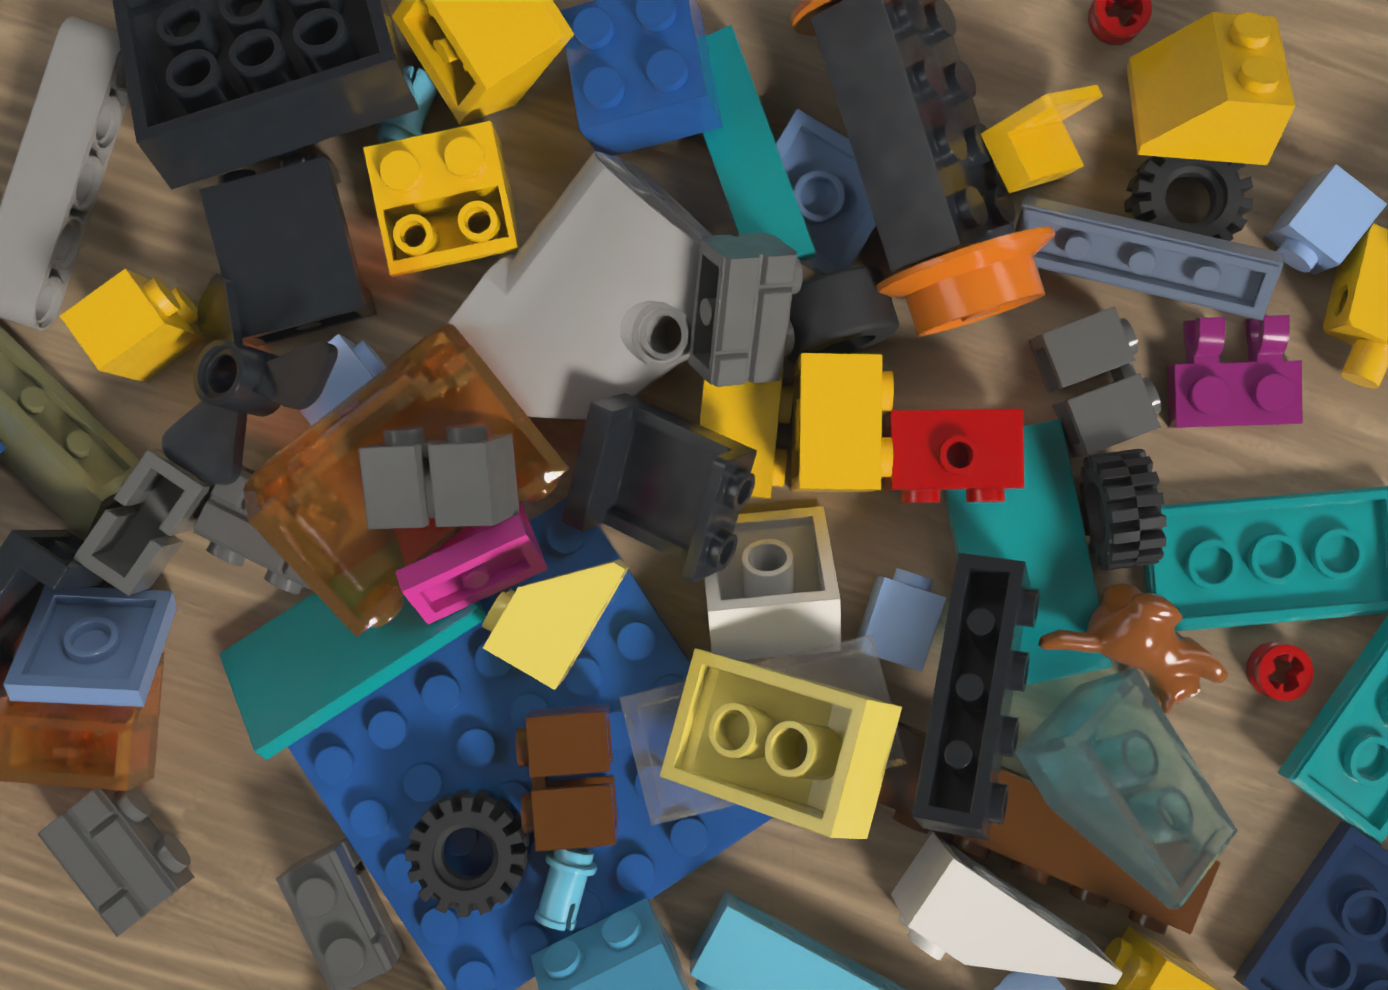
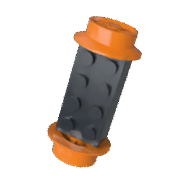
[790,0,1055,337]

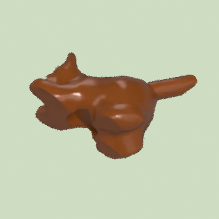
[1038,583,1228,714]

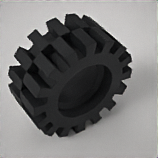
[1124,156,1254,241]
[1080,449,1167,571]
[405,789,530,917]

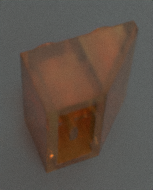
[0,652,165,791]

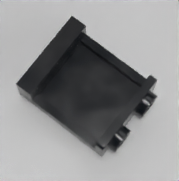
[199,153,377,347]
[561,393,757,583]
[0,529,106,698]

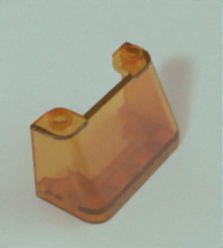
[243,324,569,637]

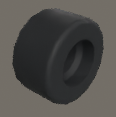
[787,266,899,363]

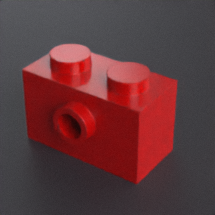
[883,409,1024,503]

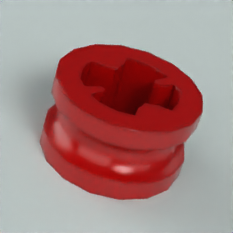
[1088,0,1152,45]
[1246,641,1314,701]

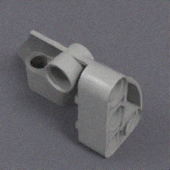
[414,151,712,420]

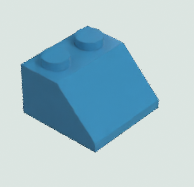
[531,898,690,990]

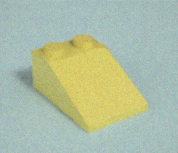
[660,648,902,839]

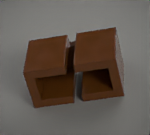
[516,704,619,851]

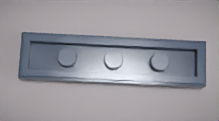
[1015,195,1284,320]

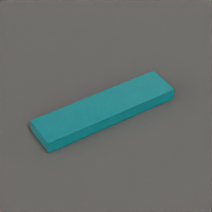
[703,24,817,263]

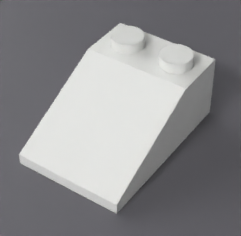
[891,832,1123,985]

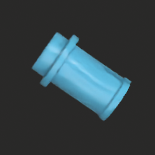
[376,66,438,143]
[534,847,597,931]

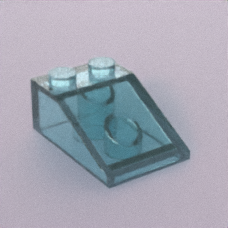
[1015,667,1238,909]

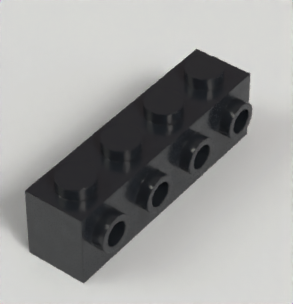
[912,553,1040,841]

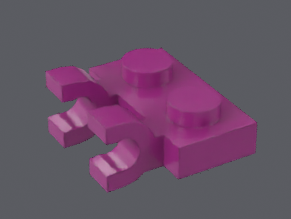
[1167,315,1303,428]

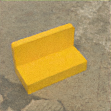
[980,85,1103,193]

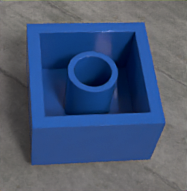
[559,0,723,156]

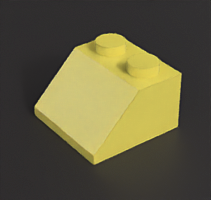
[482,559,631,690]

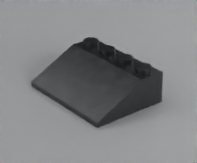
[112,0,419,190]

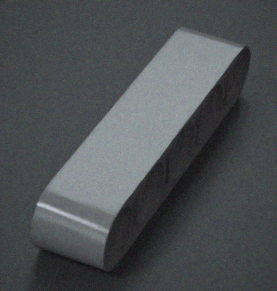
[0,16,129,331]

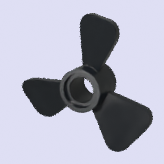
[162,273,338,485]

